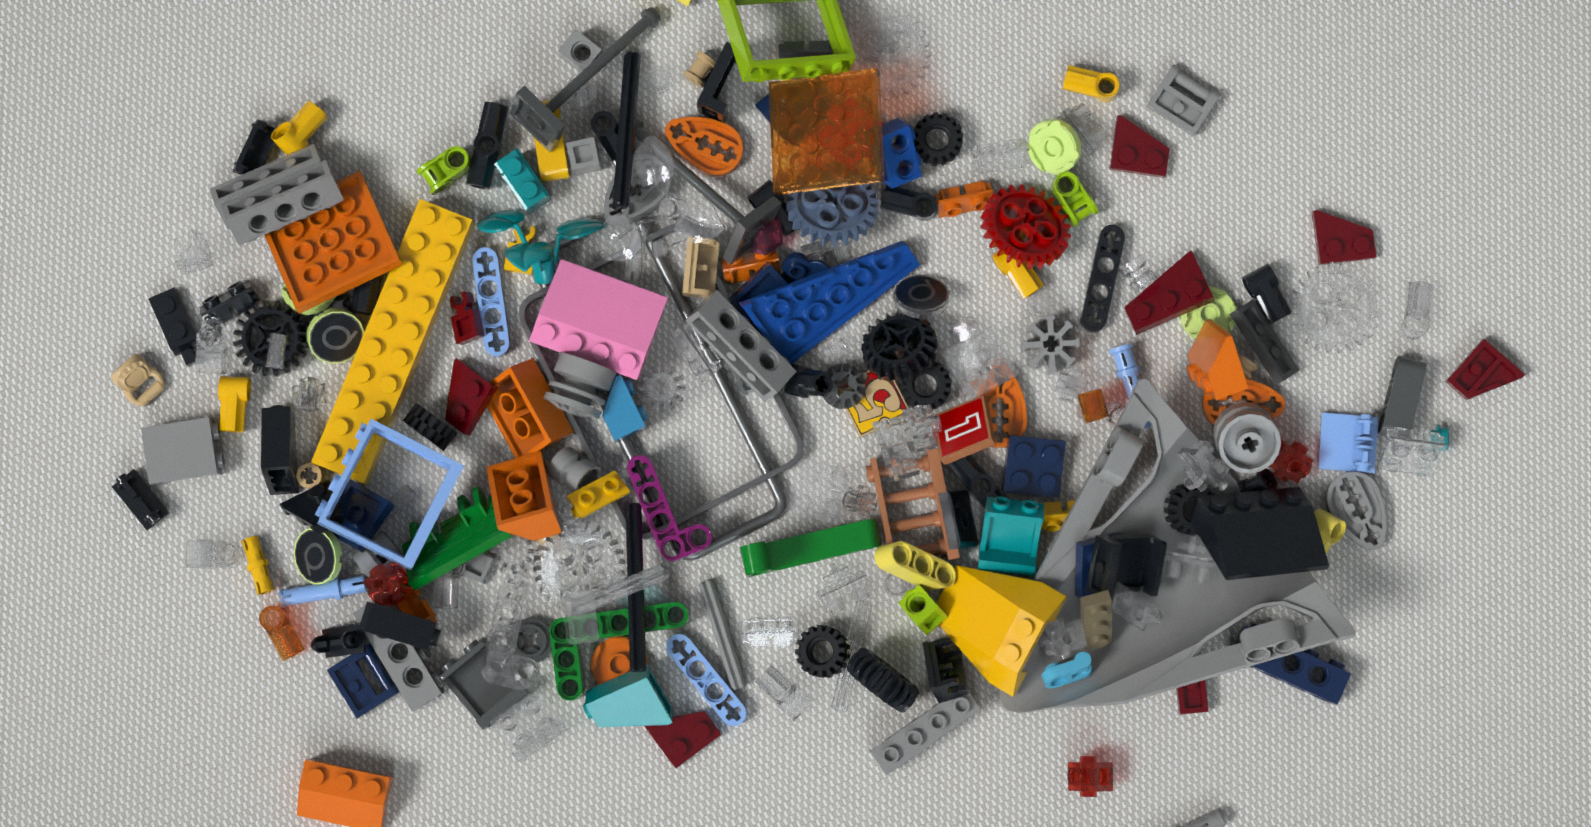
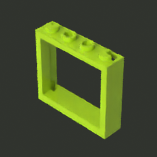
[717,0,856,83]

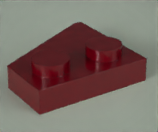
[1445,339,1525,400]
[445,358,498,436]

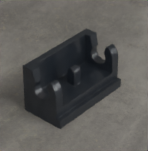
[922,637,969,703]

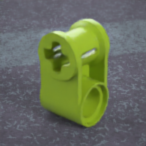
[416,146,471,195]
[1051,171,1099,228]

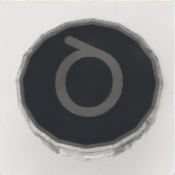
[893,275,950,318]

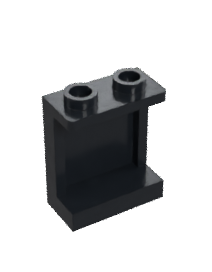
[697,41,737,123]
[1086,534,1167,599]

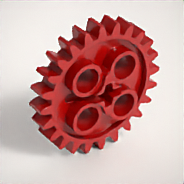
[980,184,1071,269]

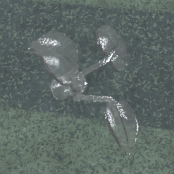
[599,136,726,262]

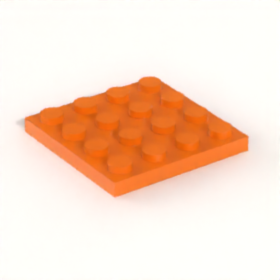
[264,171,403,314]

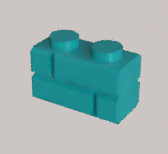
[494,148,551,215]

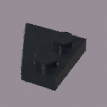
[280,480,346,534]

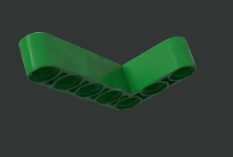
[739,518,882,578]
[549,602,691,701]

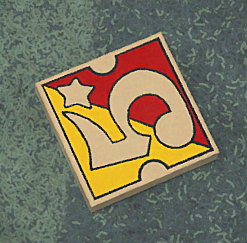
[837,370,911,438]

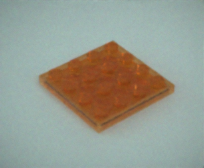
[769,68,885,195]

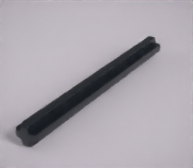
[612,51,641,210]
[625,503,646,673]

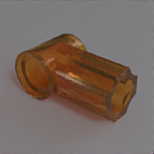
[1076,389,1109,423]
[259,605,306,662]

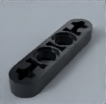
[1080,225,1125,333]

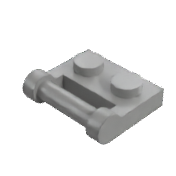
[1146,64,1220,136]

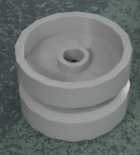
[1212,402,1281,474]

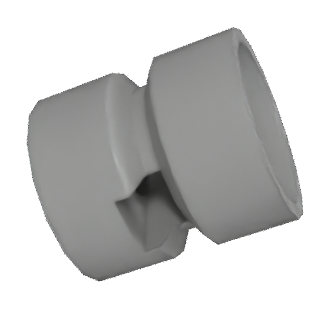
[548,447,603,492]
[351,530,404,584]

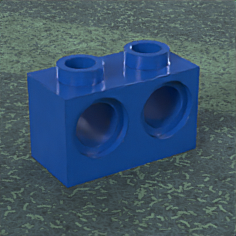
[868,118,922,189]

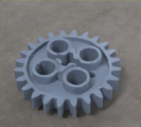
[786,165,878,247]

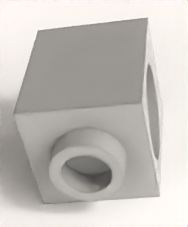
[558,29,603,72]
[566,137,601,176]

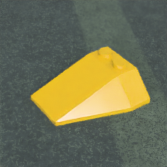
[937,565,1068,697]

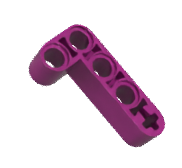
[627,455,712,562]

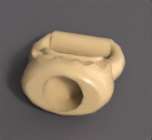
[111,353,165,407]

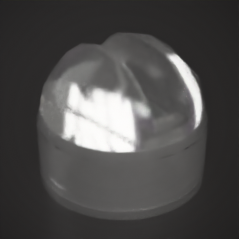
[1103,401,1125,426]

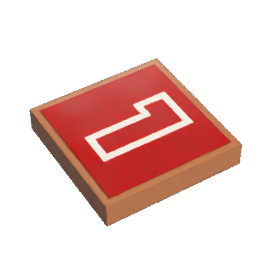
[933,395,996,465]

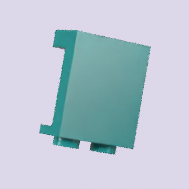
[978,496,1044,576]

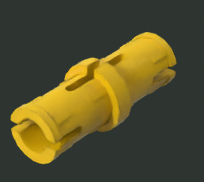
[241,536,275,595]

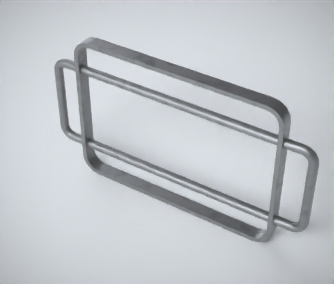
[519,209,803,561]

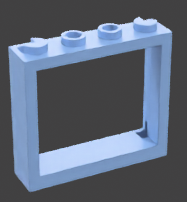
[315,419,464,570]

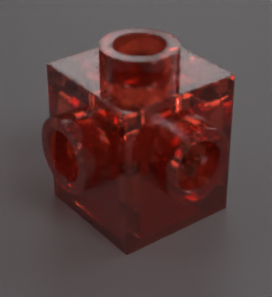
[1269,436,1314,484]
[363,563,413,606]
[1067,756,1113,797]

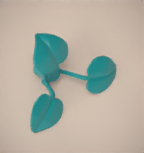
[477,210,608,284]

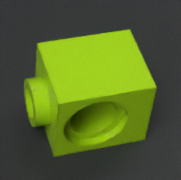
[898,584,948,635]

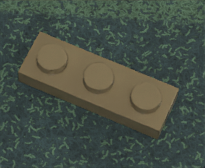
[1080,590,1112,650]

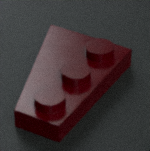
[1124,250,1214,335]

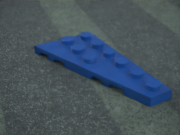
[739,241,920,365]

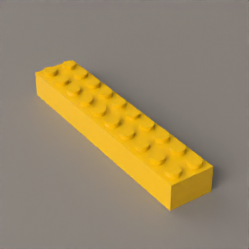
[311,199,475,485]

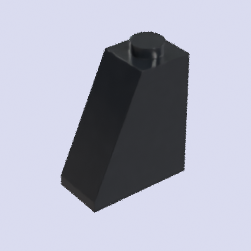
[261,405,299,495]
[359,601,442,651]

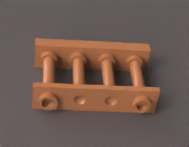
[865,446,960,561]

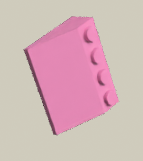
[529,259,669,380]

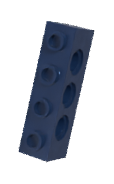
[1234,623,1351,705]

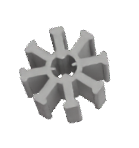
[1021,315,1080,375]

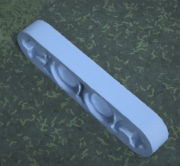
[472,247,510,357]
[666,634,746,726]

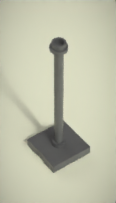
[510,7,661,152]
[635,119,782,265]

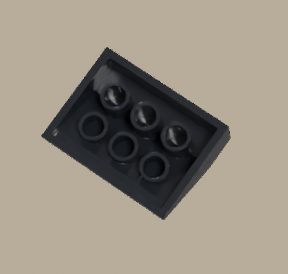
[1190,487,1329,580]

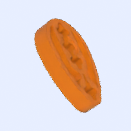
[665,117,743,177]
[976,365,1027,448]
[1202,378,1286,427]

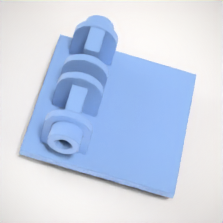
[1318,412,1379,474]

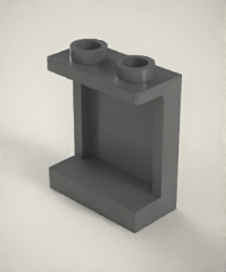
[439,640,529,730]

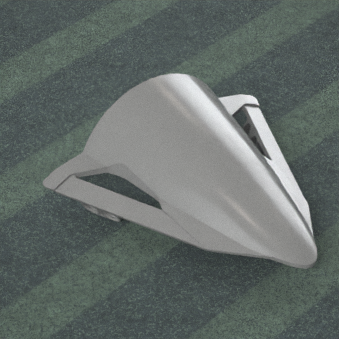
[1000,378,1356,713]

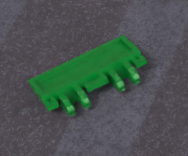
[402,486,512,590]

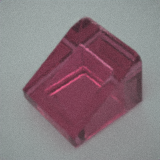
[751,218,783,255]

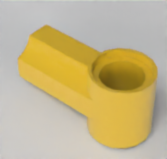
[1062,65,1119,102]
[271,101,327,155]
[991,250,1044,300]
[218,376,251,433]

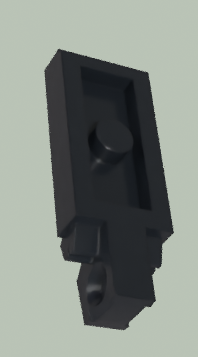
[149,287,199,367]

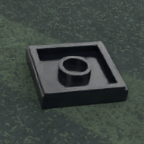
[939,490,979,550]

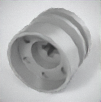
[544,352,616,419]

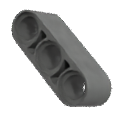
[1378,356,1427,442]

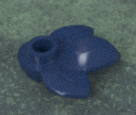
[780,252,831,284]

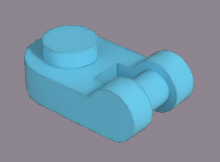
[1041,652,1092,689]

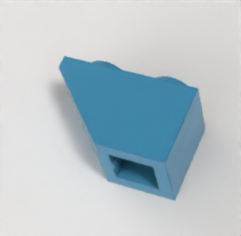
[602,374,648,443]

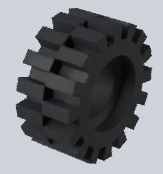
[913,112,963,166]
[900,360,952,411]
[403,403,457,451]
[1164,483,1215,536]
[795,625,850,678]

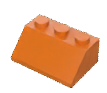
[1186,319,1249,400]
[487,358,574,458]
[486,451,562,541]
[297,759,394,827]

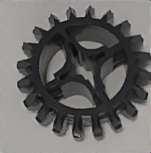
[233,300,309,377]
[861,310,938,384]
[846,648,919,712]

